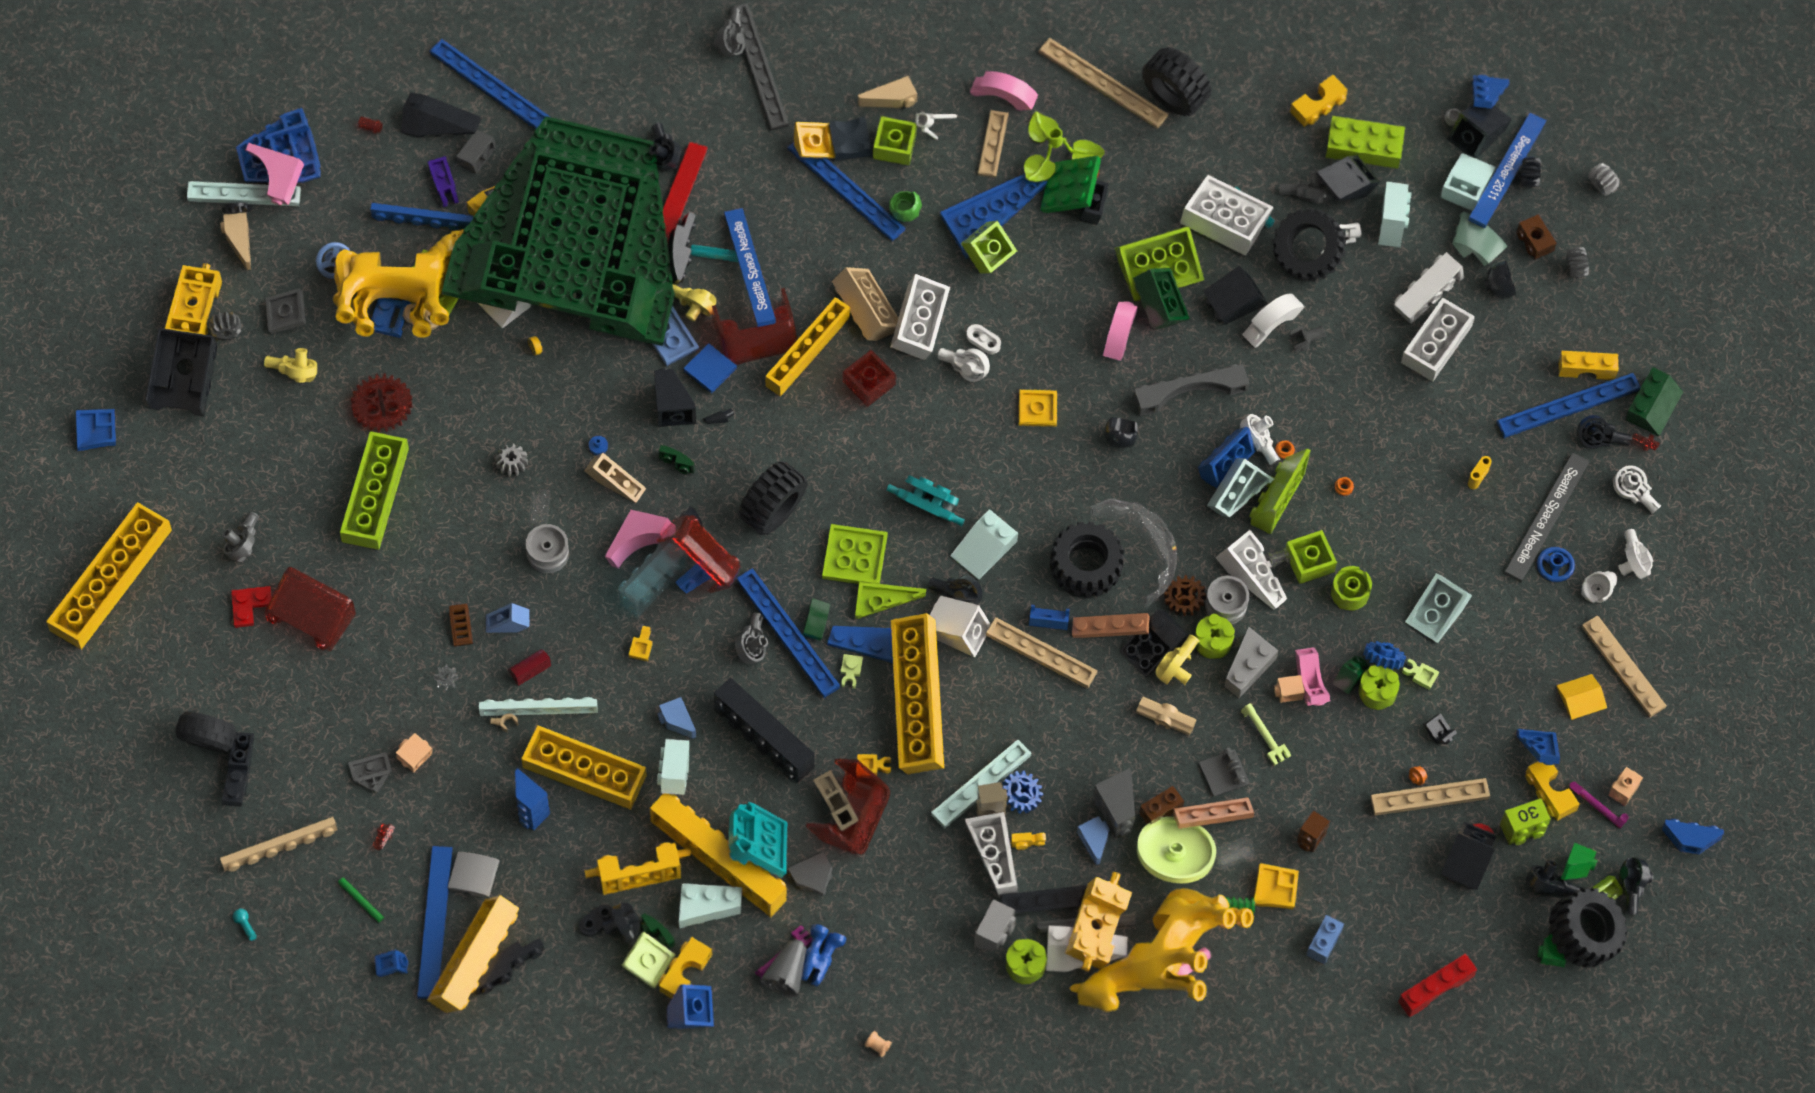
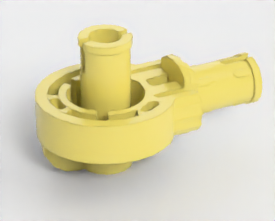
[673,284,716,322]
[264,348,317,383]
[1156,634,1199,685]

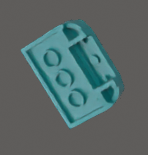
[728,802,787,878]

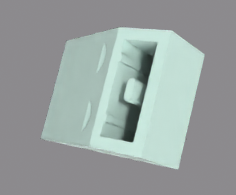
[1441,153,1496,211]

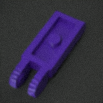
[427,157,459,207]

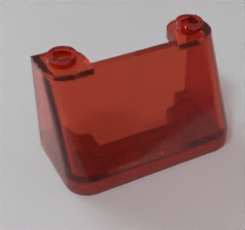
[265,567,356,651]

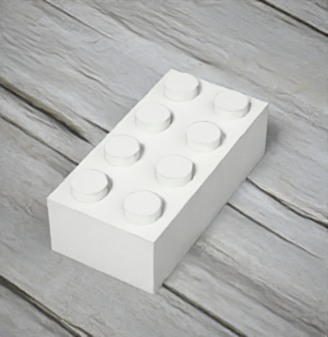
[890,274,950,360]
[1401,298,1475,381]

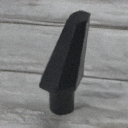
[703,408,734,424]

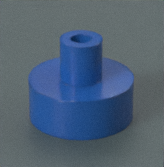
[589,436,608,455]

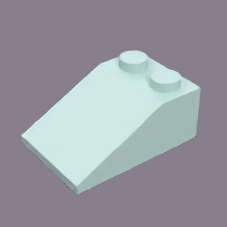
[950,509,1018,580]
[1405,573,1472,643]

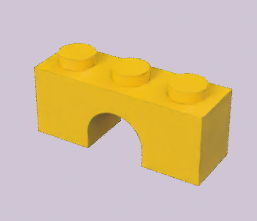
[1290,75,1347,127]
[1559,351,1618,380]
[1525,761,1579,821]
[658,937,712,998]

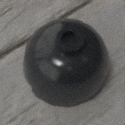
[1484,261,1516,299]

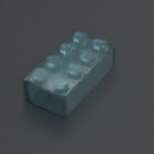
[618,536,688,618]

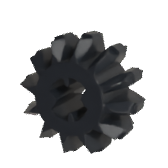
[1521,157,1541,188]

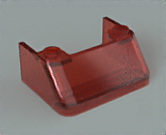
[712,288,797,365]
[656,515,741,593]
[806,759,890,854]

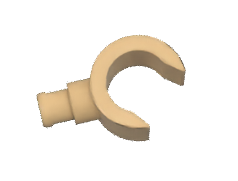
[490,713,518,733]

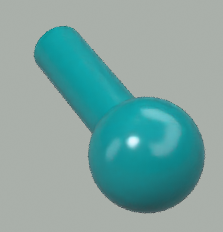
[233,909,257,941]

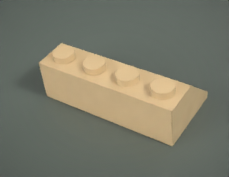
[832,267,898,341]

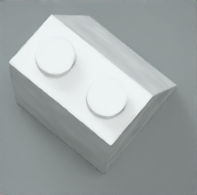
[930,596,991,657]

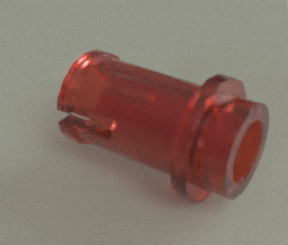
[358,116,383,134]

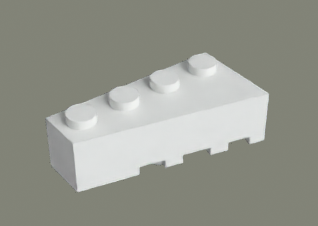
[965,812,1018,897]

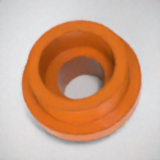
[1275,440,1295,459]
[1335,477,1354,496]
[1409,766,1427,785]

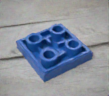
[683,344,737,394]

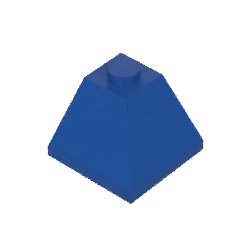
[667,984,714,1029]

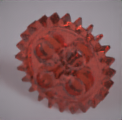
[351,373,413,432]

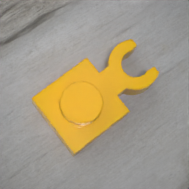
[857,754,891,776]
[1011,833,1046,850]

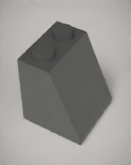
[1093,768,1135,838]

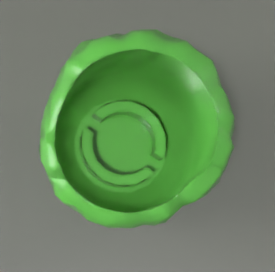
[889,191,922,222]

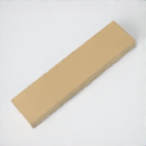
[978,110,1008,178]

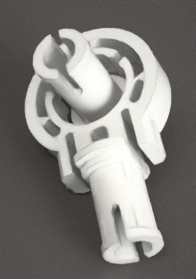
[938,348,990,382]
[1240,414,1280,466]
[1613,466,1661,514]
[1618,529,1653,579]

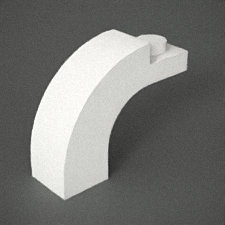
[1242,294,1305,347]

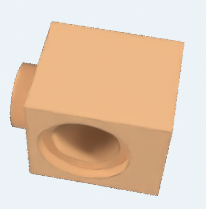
[1274,675,1305,703]

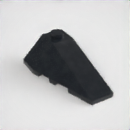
[401,92,482,138]

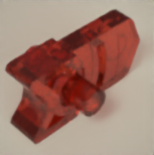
[1632,433,1660,451]
[373,823,395,851]

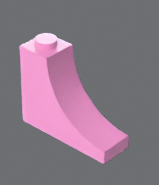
[246,143,304,206]
[605,510,673,569]

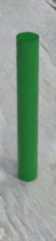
[338,877,384,923]

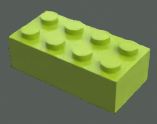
[1326,116,1405,169]

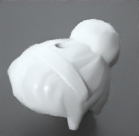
[1581,571,1617,603]

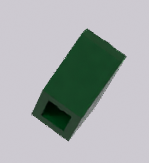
[1332,656,1371,694]

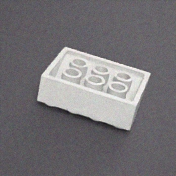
[1180,175,1273,256]

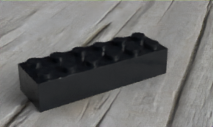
[714,677,815,783]

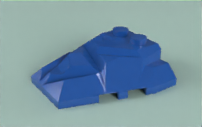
[236,108,321,183]

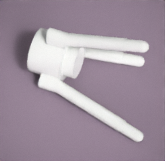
[915,112,957,139]
[1321,223,1361,254]

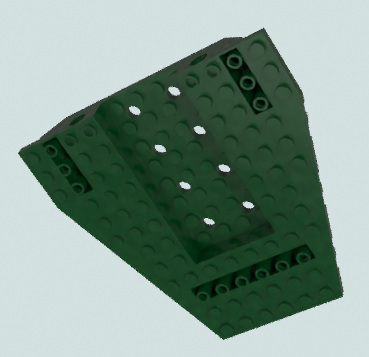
[442,116,675,346]

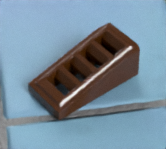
[449,604,473,647]

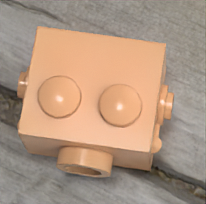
[396,733,433,773]
[1609,767,1643,806]

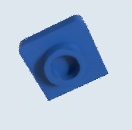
[375,950,408,977]

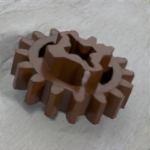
[1164,575,1206,617]

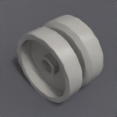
[526,524,569,573]
[1205,575,1249,624]

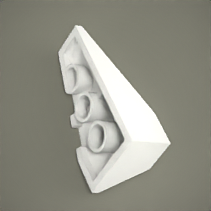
[1216,530,1287,610]
[1046,926,1127,972]

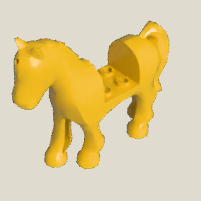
[333,229,464,338]
[1070,888,1254,1012]

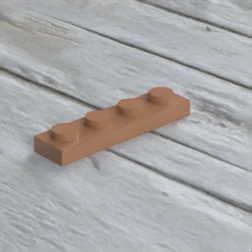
[1072,613,1150,638]
[1173,798,1254,829]

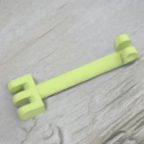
[1241,704,1291,766]

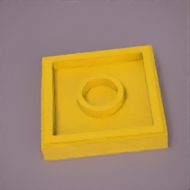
[1019,390,1057,427]

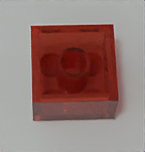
[843,350,896,407]

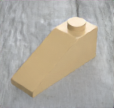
[858,76,917,108]
[221,213,251,270]
[584,453,646,503]

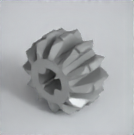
[1588,163,1620,195]
[495,443,528,477]

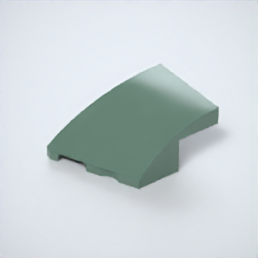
[1452,212,1508,267]

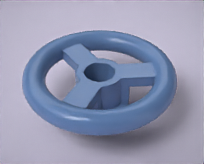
[316,242,350,279]

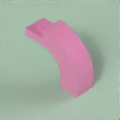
[970,71,1038,111]
[1103,301,1138,361]
[1295,647,1330,706]

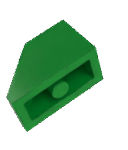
[1561,843,1598,880]
[1537,934,1567,967]

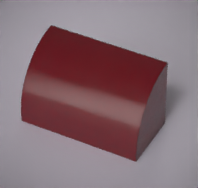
[508,649,551,686]

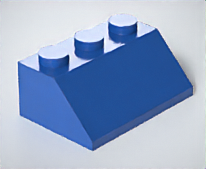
[1198,427,1255,488]
[515,769,550,831]

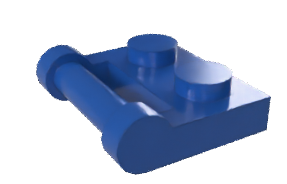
[371,298,411,338]

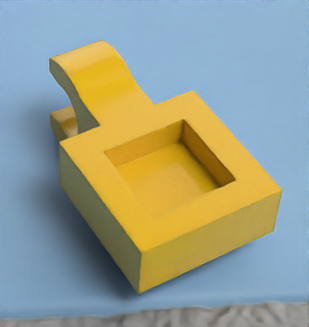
[629,626,653,662]

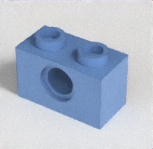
[1307,915,1344,964]

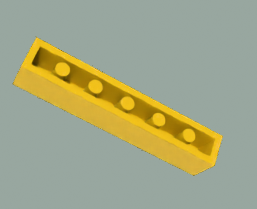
[765,297,850,397]

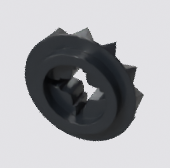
[222,202,252,214]

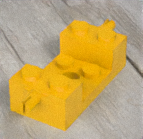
[165,263,222,335]
[584,842,691,895]
[1065,872,1132,971]

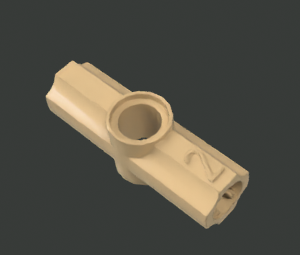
[1136,697,1197,736]

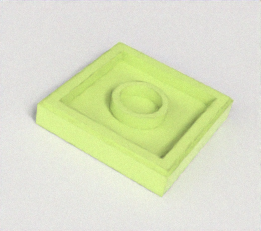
[621,932,675,988]

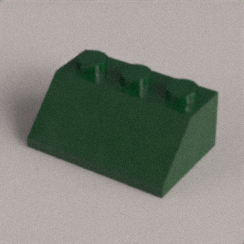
[1133,268,1190,330]
[1625,367,1683,436]

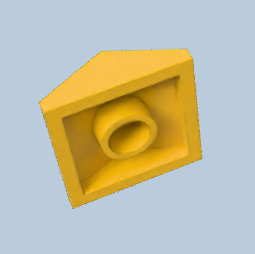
[794,122,835,158]
[1556,674,1607,720]

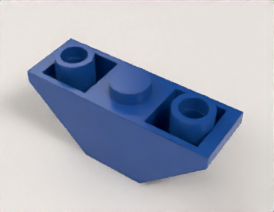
[1662,819,1724,854]

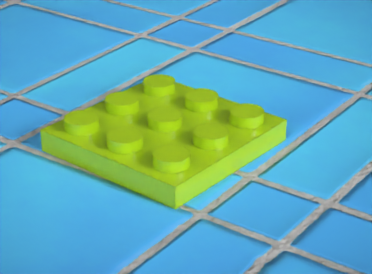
[822,524,888,584]

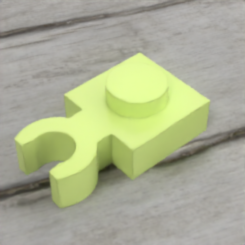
[841,654,863,689]
[1402,659,1439,690]

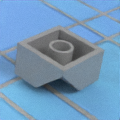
[974,900,1016,950]

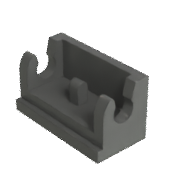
[456,130,497,174]

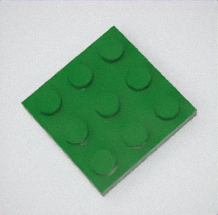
[1040,155,1101,213]

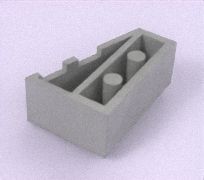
[1224,627,1278,698]

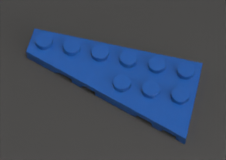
[940,174,1047,259]

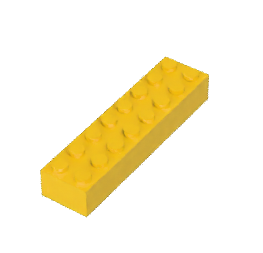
[46,502,172,650]
[891,613,944,774]
[650,793,786,918]

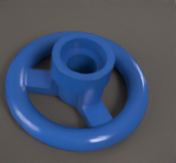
[1537,547,1575,582]

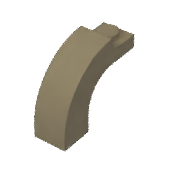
[814,770,859,831]

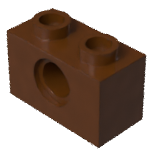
[1516,214,1557,260]
[1139,786,1184,824]
[1297,810,1330,852]

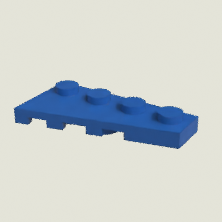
[828,626,893,663]

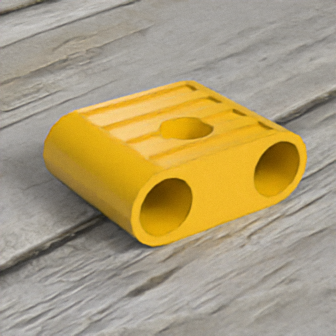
[1468,456,1492,489]

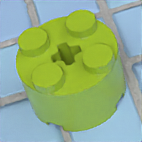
[1331,566,1372,610]
[1195,614,1235,659]
[1358,665,1400,710]
[1006,939,1047,984]

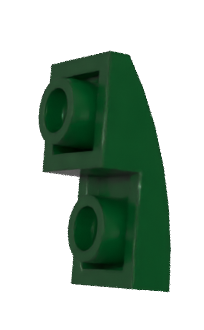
[659,445,695,474]
[802,598,830,641]
[640,913,675,950]

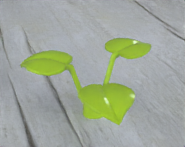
[1024,111,1105,182]

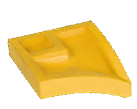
[1254,863,1299,910]

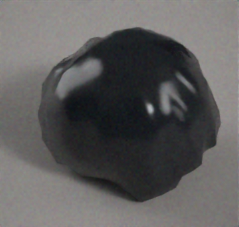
[1104,417,1138,448]

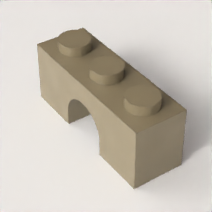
[976,782,1008,817]

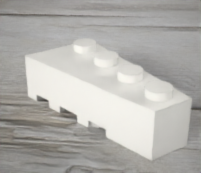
[1394,252,1464,323]

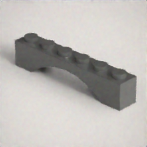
[1134,364,1250,416]

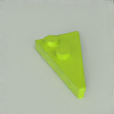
[855,582,926,619]

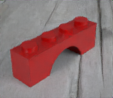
[1398,953,1477,1017]

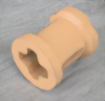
[865,1031,892,1057]

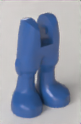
[801,924,846,986]

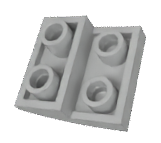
[448,851,499,897]

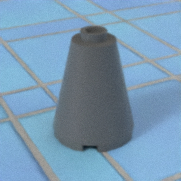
[761,939,806,997]

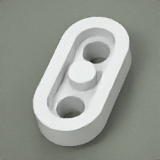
[967,324,1001,354]

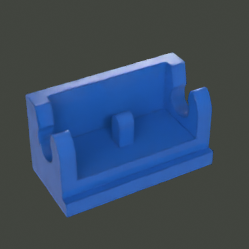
[1029,605,1070,630]

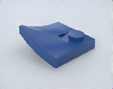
[76,409,116,451]

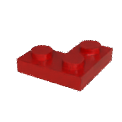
[231,586,272,628]

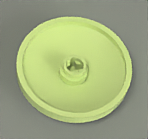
[1137,817,1216,883]

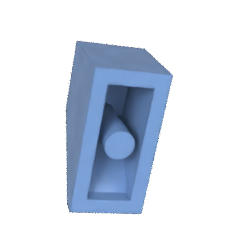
[486,603,530,633]
[657,697,696,739]
[1077,816,1109,865]

